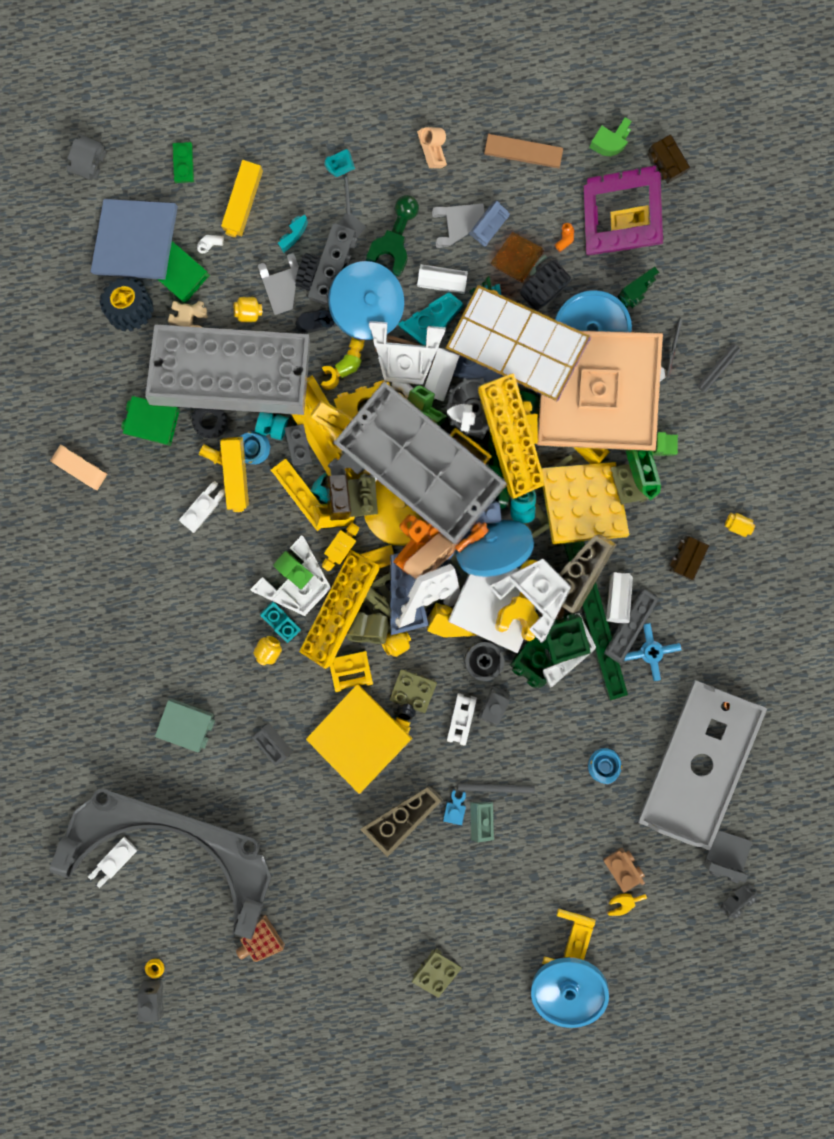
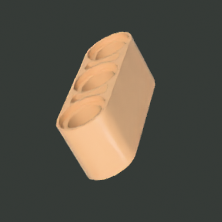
[50,445,108,490]
[404,533,456,579]

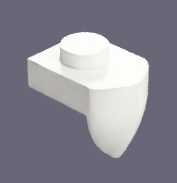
[447,404,475,432]

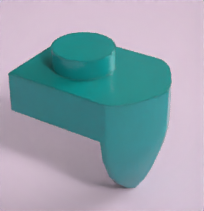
[324,149,355,177]
[310,473,328,504]

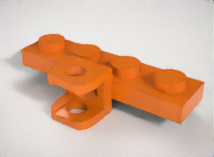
[393,514,441,575]

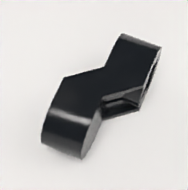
[295,310,335,333]

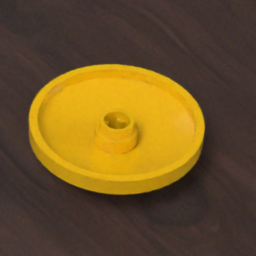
[364,480,426,546]

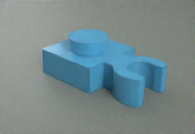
[443,789,466,825]

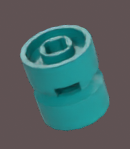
[255,412,289,441]
[510,490,536,524]

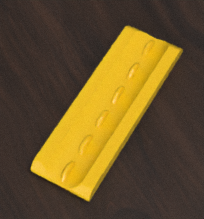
[478,373,545,499]
[291,375,370,480]
[299,550,379,669]

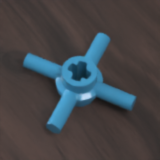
[624,623,681,681]

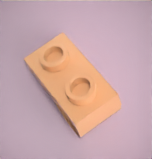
[417,127,447,168]

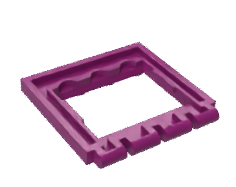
[584,165,663,255]

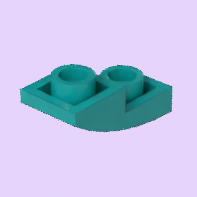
[278,215,308,253]
[260,601,301,643]

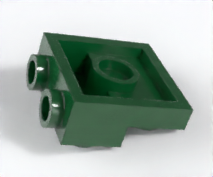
[617,266,660,309]
[545,612,591,665]
[510,636,559,688]

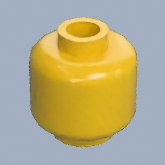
[233,297,262,322]
[382,631,411,657]
[253,636,282,665]

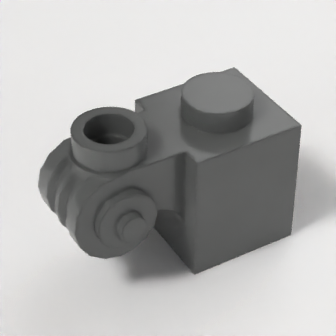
[328,451,364,476]

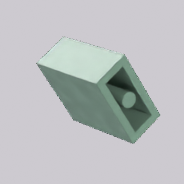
[155,699,216,752]

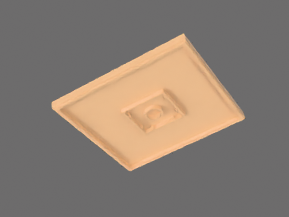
[537,331,663,451]

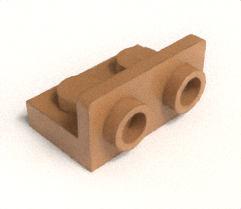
[603,848,645,893]

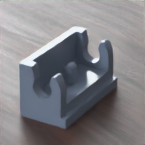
[469,201,510,247]

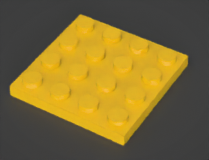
[541,462,629,544]

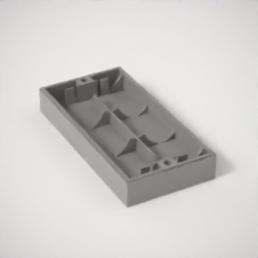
[145,325,310,415]
[334,382,507,545]

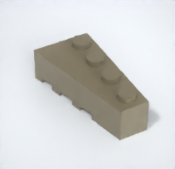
[559,535,617,613]
[360,785,443,857]

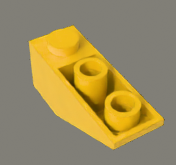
[427,603,478,637]

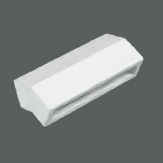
[417,264,468,294]
[424,348,459,401]
[606,572,633,623]

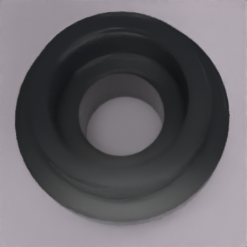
[397,704,416,720]

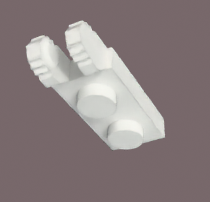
[179,481,225,533]
[88,837,138,888]

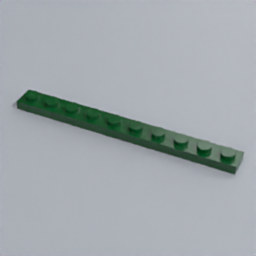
[563,541,628,701]

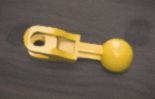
[495,560,539,641]

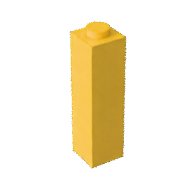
[221,160,263,237]
[220,437,249,512]

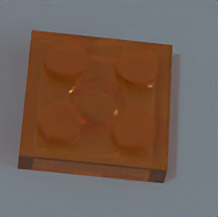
[490,232,544,283]

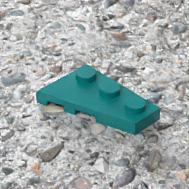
[397,292,464,346]

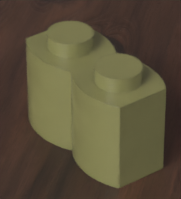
[346,612,390,644]

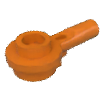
[455,522,489,553]

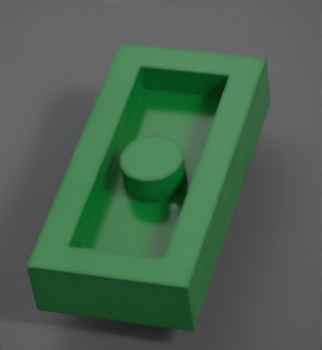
[173,142,194,183]

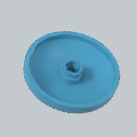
[328,261,404,340]
[555,291,632,332]
[456,520,534,577]
[531,958,609,1028]

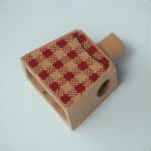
[236,915,285,962]

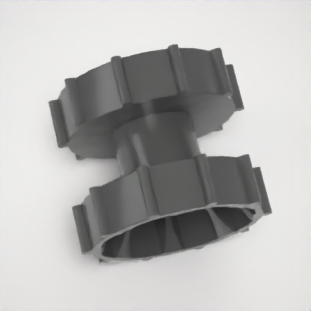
[444,378,490,439]

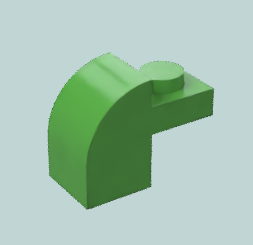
[589,117,632,156]
[407,385,447,426]
[652,432,678,456]
[273,550,314,590]

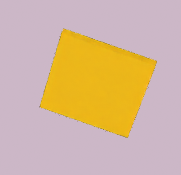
[306,684,413,794]

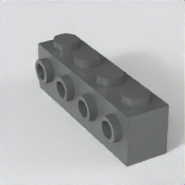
[308,223,358,306]

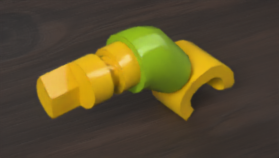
[320,337,364,390]

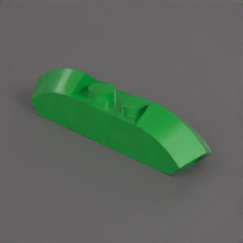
[626,450,661,500]

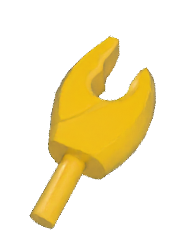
[607,893,647,916]

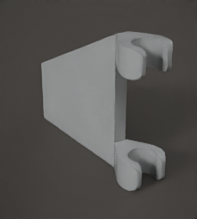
[432,204,484,248]
[258,253,299,315]

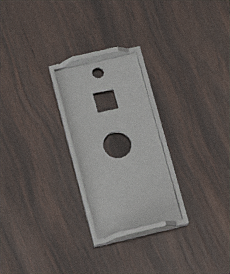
[637,680,767,850]

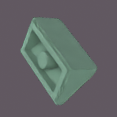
[470,802,494,842]

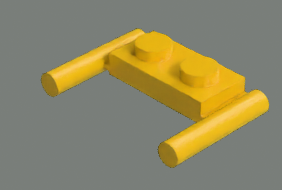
[542,908,596,965]

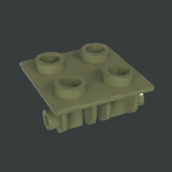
[611,464,656,505]
[348,474,378,517]
[390,669,437,713]
[411,948,462,998]

